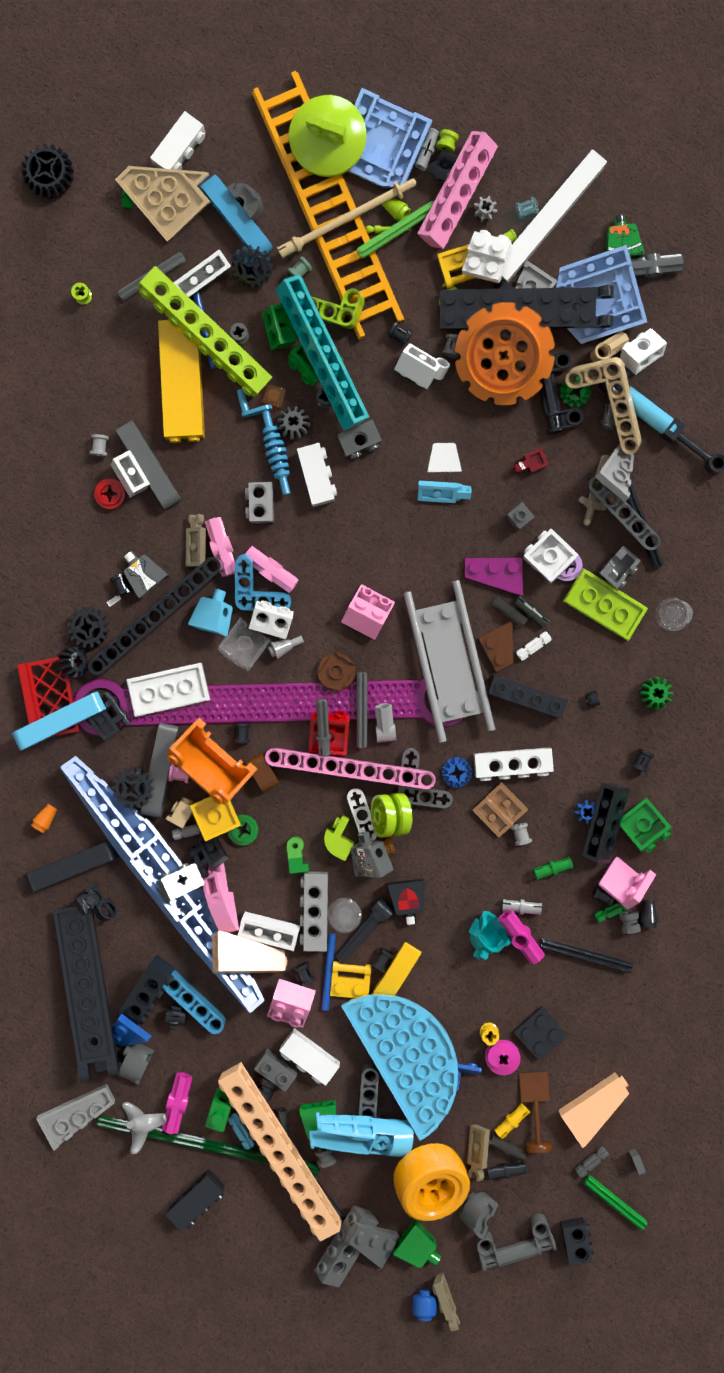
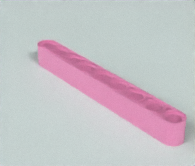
[265,748,436,789]

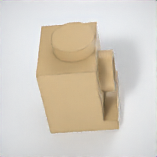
[166,797,193,828]

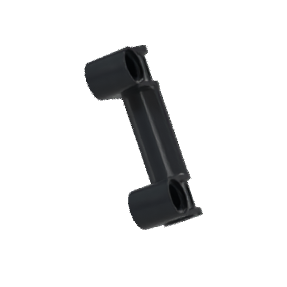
[540,351,584,434]

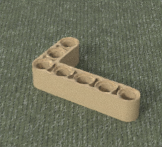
[565,357,641,454]

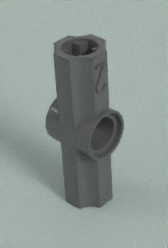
[630,253,683,278]

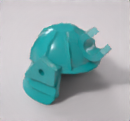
[468,911,512,960]

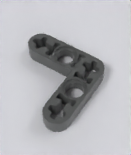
[398,748,453,808]

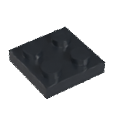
[513,1006,568,1061]

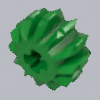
[640,677,674,710]

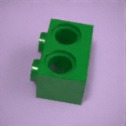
[261,304,297,351]

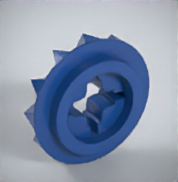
[442,757,472,788]

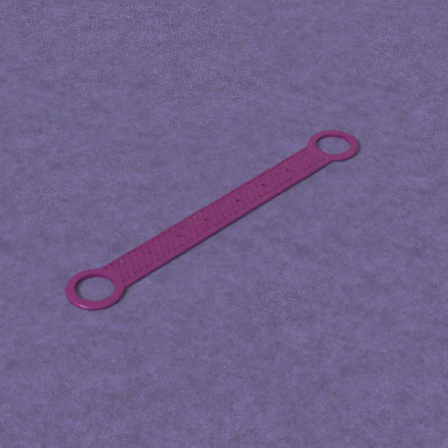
[74,672,465,736]

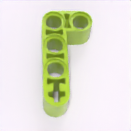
[311,289,365,329]

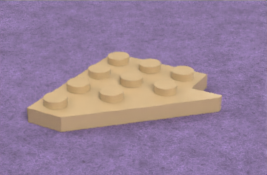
[115,166,210,242]

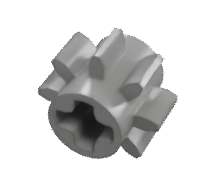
[474,196,497,222]

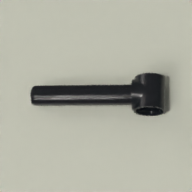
[336,897,395,963]

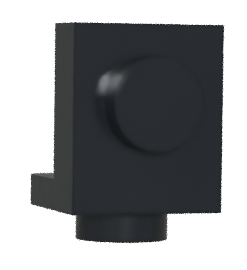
[428,149,458,181]

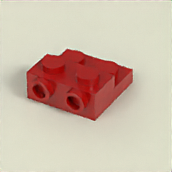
[308,710,349,755]

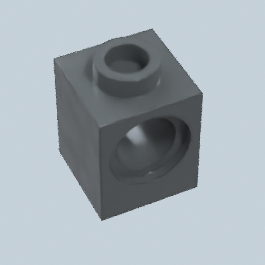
[505,502,534,531]

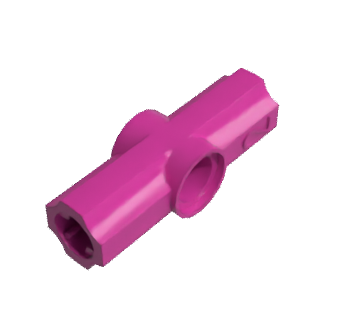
[498,910,545,964]
[162,1072,193,1134]

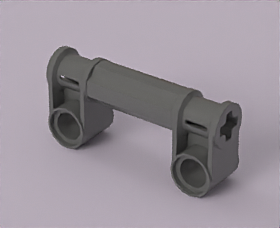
[476,1213,557,1272]

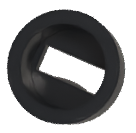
[585,690,600,706]

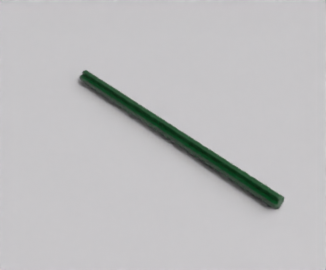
[97,1115,320,1176]

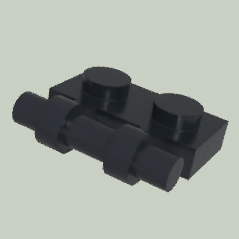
[88,691,131,742]
[188,836,229,878]

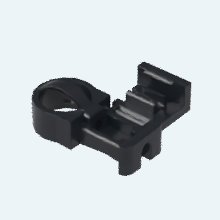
[73,882,117,922]

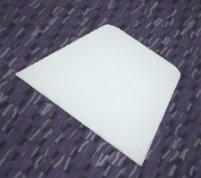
[428,443,462,472]

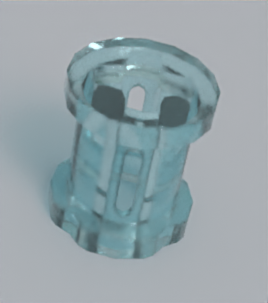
[515,196,539,220]

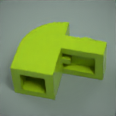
[324,815,354,861]

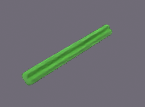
[357,201,434,258]

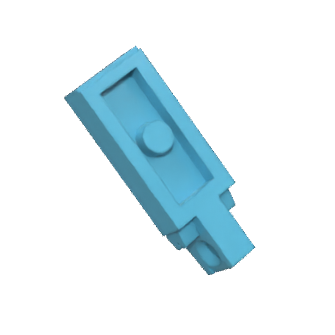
[417,481,471,503]

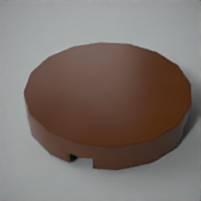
[318,653,355,691]

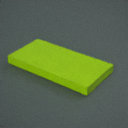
[563,568,648,641]

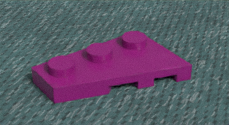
[465,558,523,596]

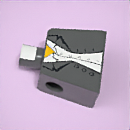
[124,551,170,599]

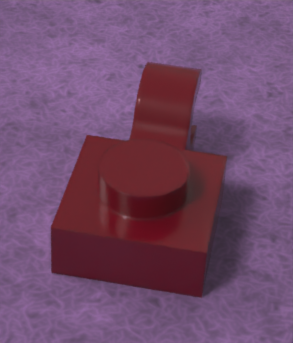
[512,447,549,474]

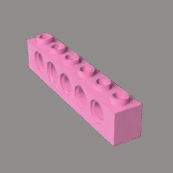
[417,131,498,249]

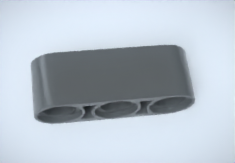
[359,1063,379,1118]

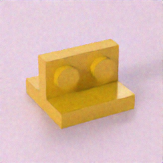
[190,796,241,841]

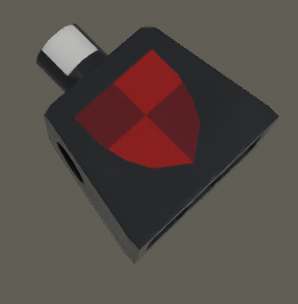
[388,878,425,925]

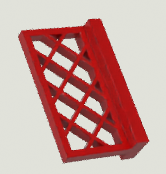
[17,657,80,737]

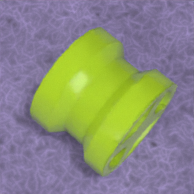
[436,129,459,153]

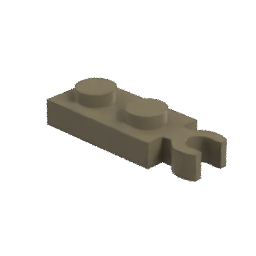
[186,514,206,567]
[467,1124,490,1182]
[432,1273,460,1331]

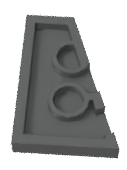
[345,1222,400,1269]

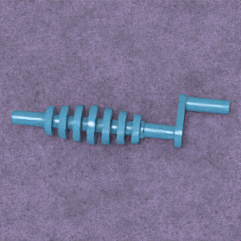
[237,389,290,495]

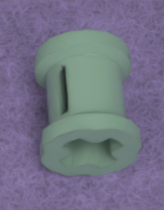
[287,256,313,277]

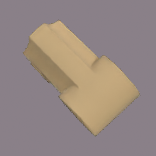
[590,331,629,362]

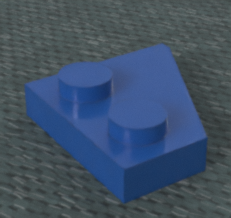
[112,1014,151,1046]

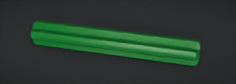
[584,1175,648,1230]

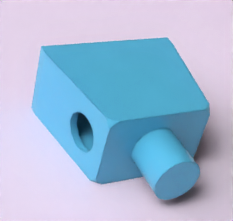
[188,589,233,637]

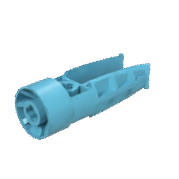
[309,1113,413,1157]

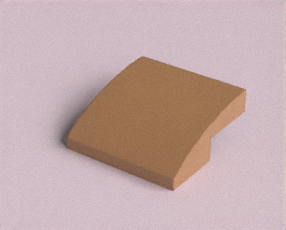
[473,781,528,837]

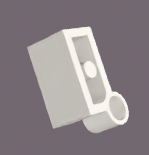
[394,343,450,389]

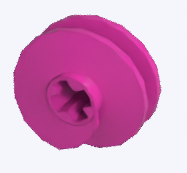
[485,1040,520,1075]

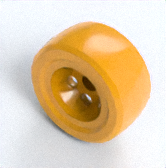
[394,1143,470,1221]

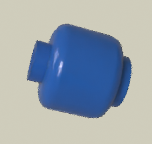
[412,1290,437,1321]

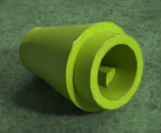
[381,198,411,221]

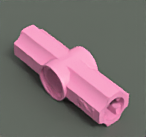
[205,517,235,577]
[244,546,299,593]

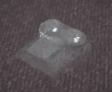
[218,618,271,671]

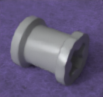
[89,434,109,457]
[511,822,532,846]

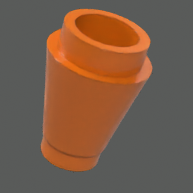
[31,804,57,833]

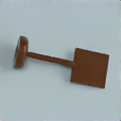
[519,1071,552,1153]

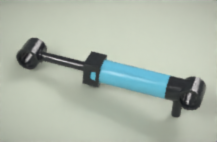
[599,369,724,475]

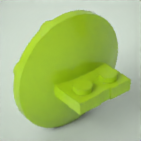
[289,95,367,177]

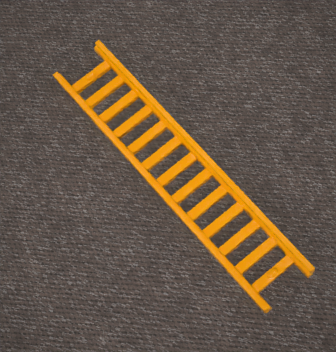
[252,71,404,340]

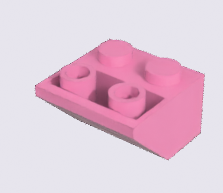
[341,584,395,640]
[267,979,315,1028]

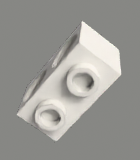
[249,601,293,639]

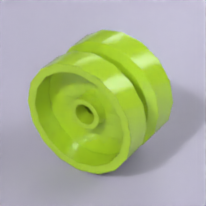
[370,793,412,838]

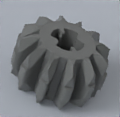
[277,406,310,440]

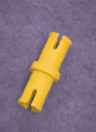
[495,1103,530,1139]

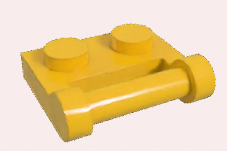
[437,244,480,289]
[330,961,371,998]

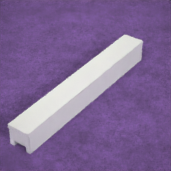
[501,149,607,283]

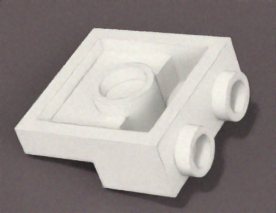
[462,230,512,283]
[524,529,579,583]

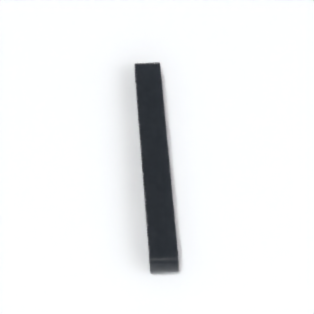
[88,557,224,675]

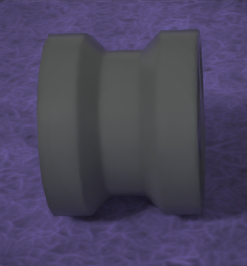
[314,1148,336,1168]

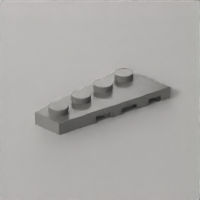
[501,260,558,339]
[37,1084,115,1151]

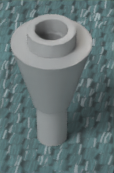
[268,636,304,660]

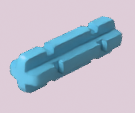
[228,1113,255,1149]

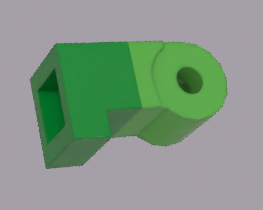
[287,836,310,874]

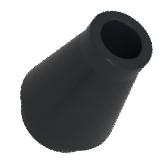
[639,900,659,928]

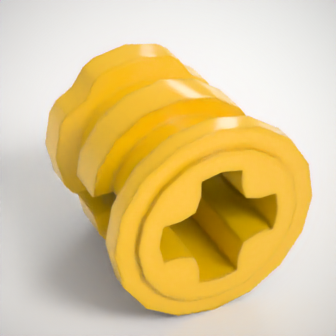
[480,1023,499,1046]

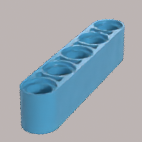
[200,174,274,255]
[163,970,226,1034]

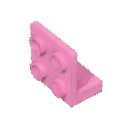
[599,857,656,909]

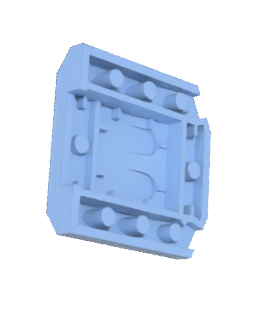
[348,88,432,188]
[556,245,647,344]

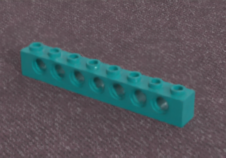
[275,274,369,431]

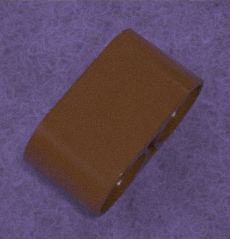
[246,752,280,793]

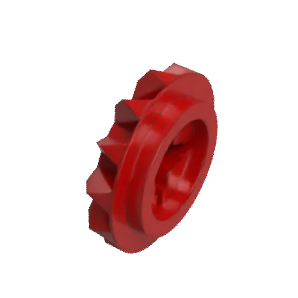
[94,478,126,510]

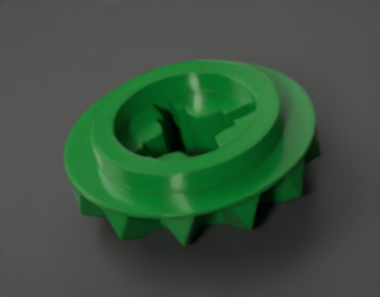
[560,376,591,407]
[228,814,259,845]

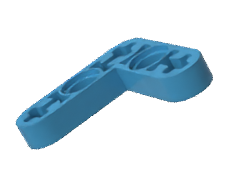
[235,554,291,611]

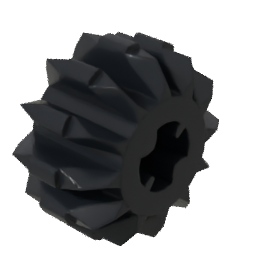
[56,647,89,680]

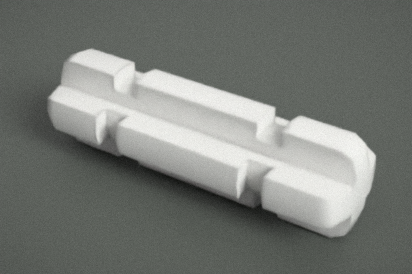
[516,631,552,660]

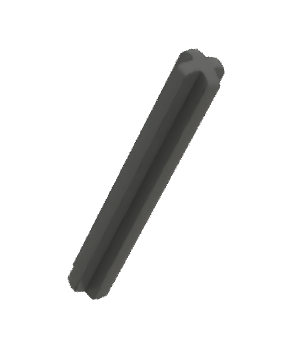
[118,252,186,301]
[357,672,367,748]

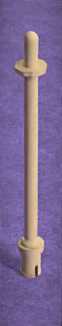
[277,179,416,259]

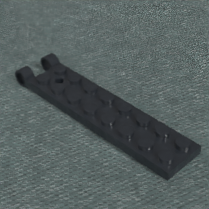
[440,285,614,330]
[53,906,120,1082]

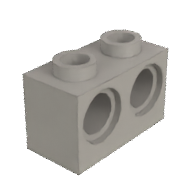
[245,482,274,523]

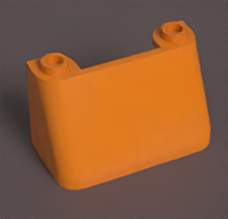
[167,718,257,805]

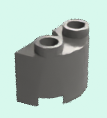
[227,183,264,222]
[599,545,641,590]
[117,1044,155,1085]
[460,1192,498,1239]

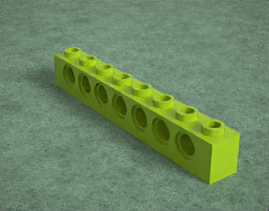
[137,266,272,398]

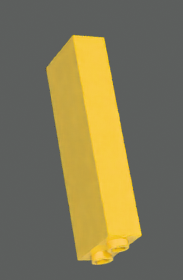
[158,319,205,443]

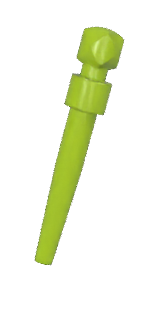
[365,225,411,234]

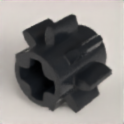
[165,1004,187,1029]

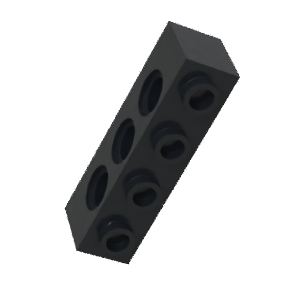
[487,675,568,719]
[582,783,630,863]
[115,955,175,1025]

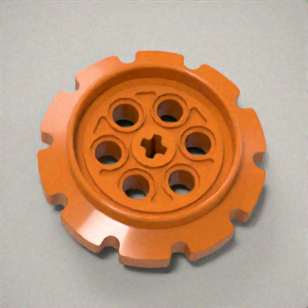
[455,302,555,405]

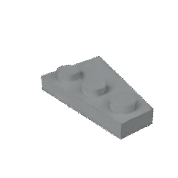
[595,443,634,502]

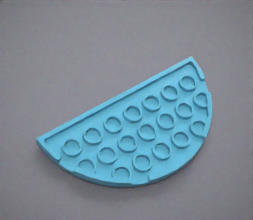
[341,994,458,1141]

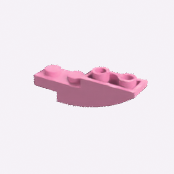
[202,863,239,933]

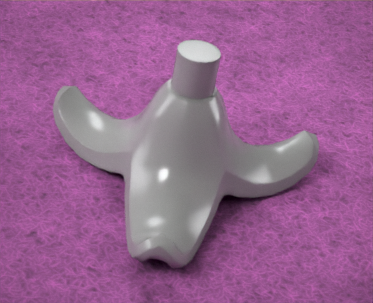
[122,1102,167,1154]

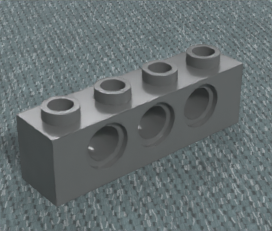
[314,1205,379,1287]

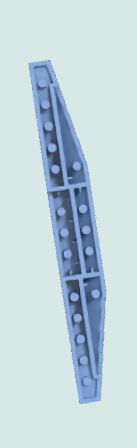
[60,756,264,1013]

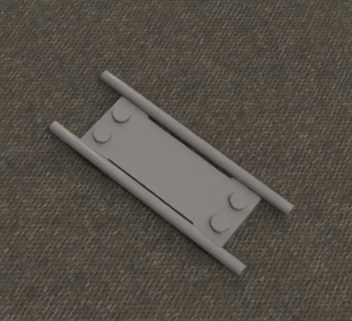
[404,580,495,743]

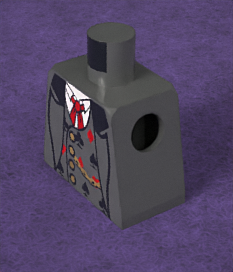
[351,831,394,878]

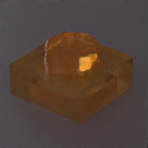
[262,384,286,409]

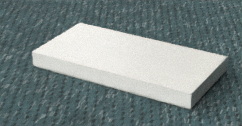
[126,663,210,717]

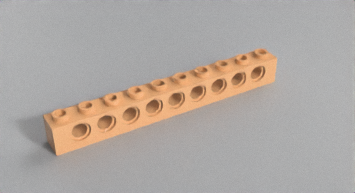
[218,1063,342,1241]

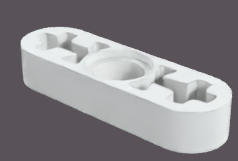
[347,788,377,841]

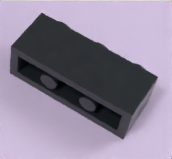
[165,1169,225,1231]

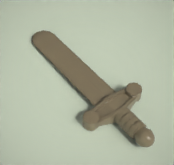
[578,455,609,526]

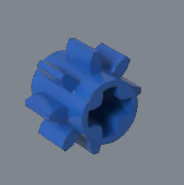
[574,799,596,824]

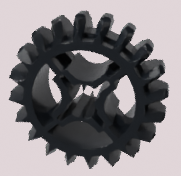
[21,144,74,199]

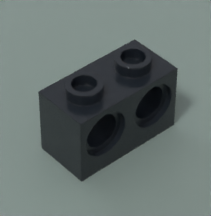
[560,1217,594,1266]

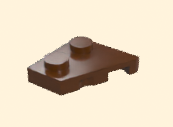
[478,621,513,672]

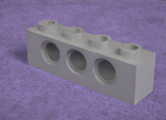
[300,871,328,951]

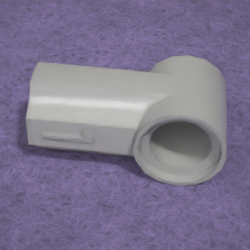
[375,703,396,743]

